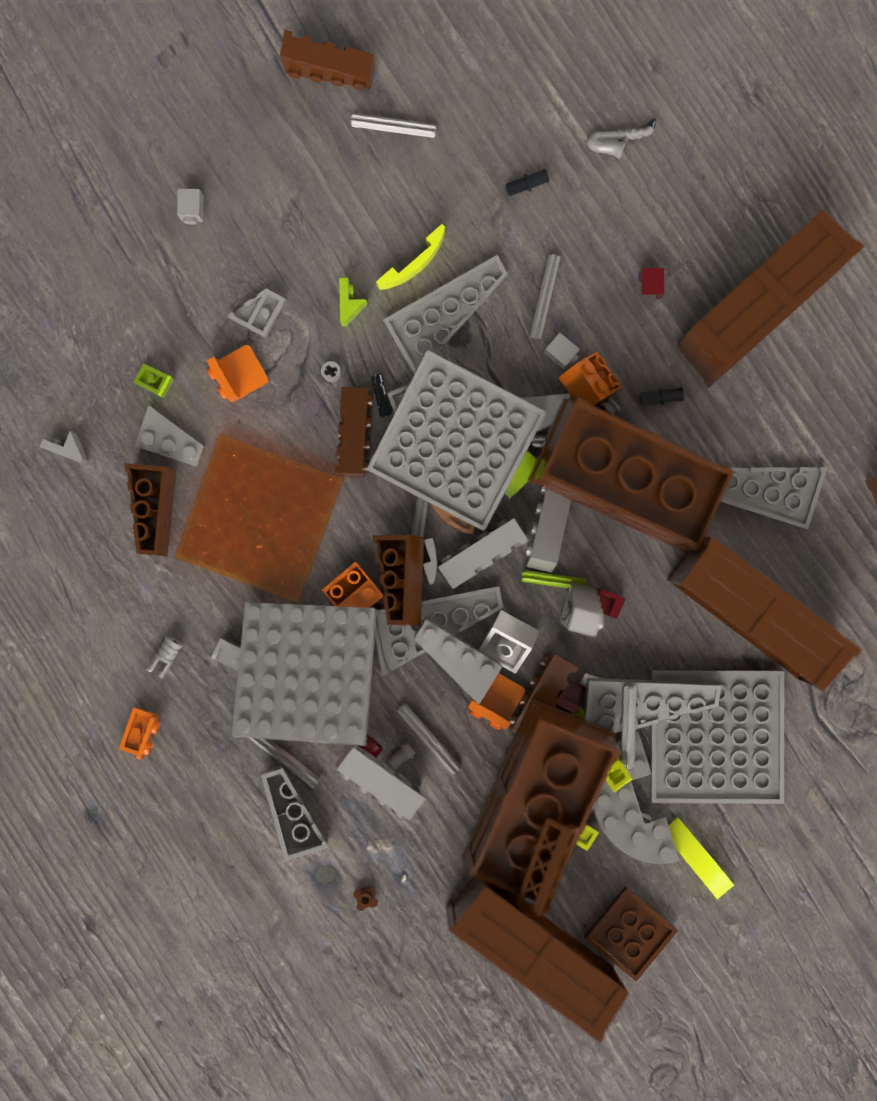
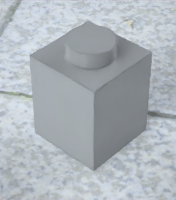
[177,189,204,225]
[544,333,580,370]

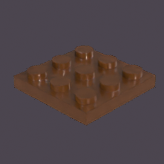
[584,886,678,982]

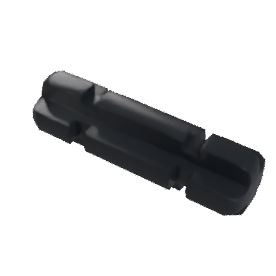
[371,374,391,417]

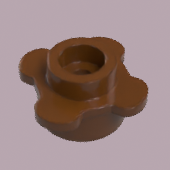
[353,886,378,911]

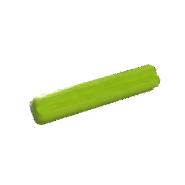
[521,570,586,589]

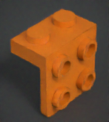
[206,345,269,403]
[467,673,525,731]

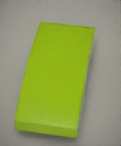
[505,450,536,498]

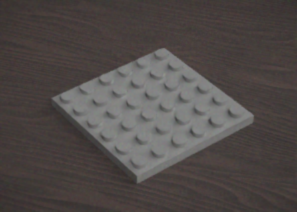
[367,350,547,531]
[232,602,377,745]
[650,670,784,804]

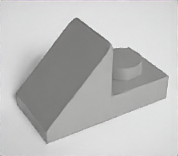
[40,431,89,465]

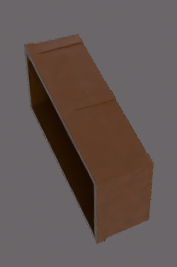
[677,209,865,388]
[527,397,734,553]
[667,536,862,691]
[462,699,620,901]
[446,877,629,1044]

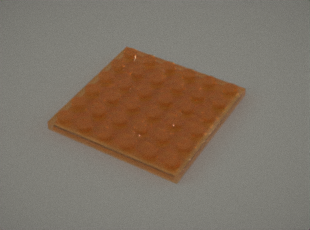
[174,434,344,603]

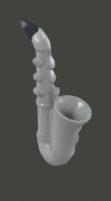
[587,118,656,160]

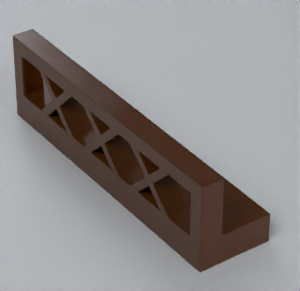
[516,818,579,916]

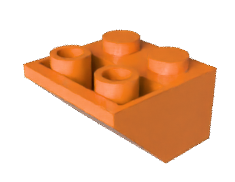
[558,352,622,407]
[322,562,385,608]

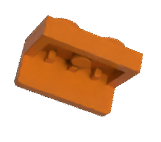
[119,706,161,760]

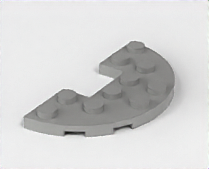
[593,731,679,864]

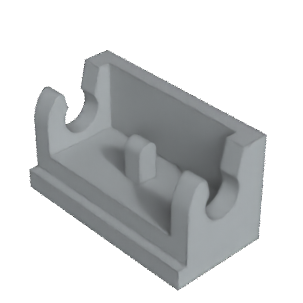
[211,637,241,671]

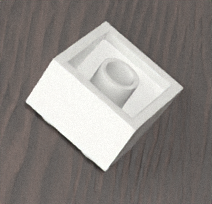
[479,610,540,673]

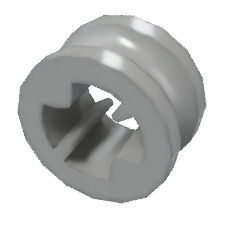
[321,361,341,382]
[600,397,621,416]

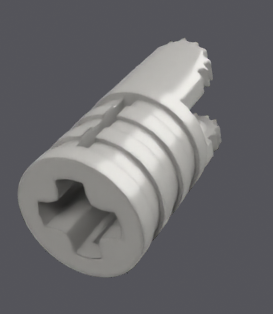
[145,635,183,679]

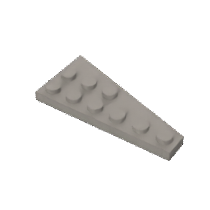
[383,255,508,375]
[720,467,828,530]
[375,586,504,676]
[584,678,721,733]

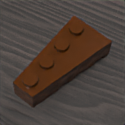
[280,30,375,90]
[335,387,373,478]
[124,463,176,556]
[373,535,424,626]
[510,651,578,734]

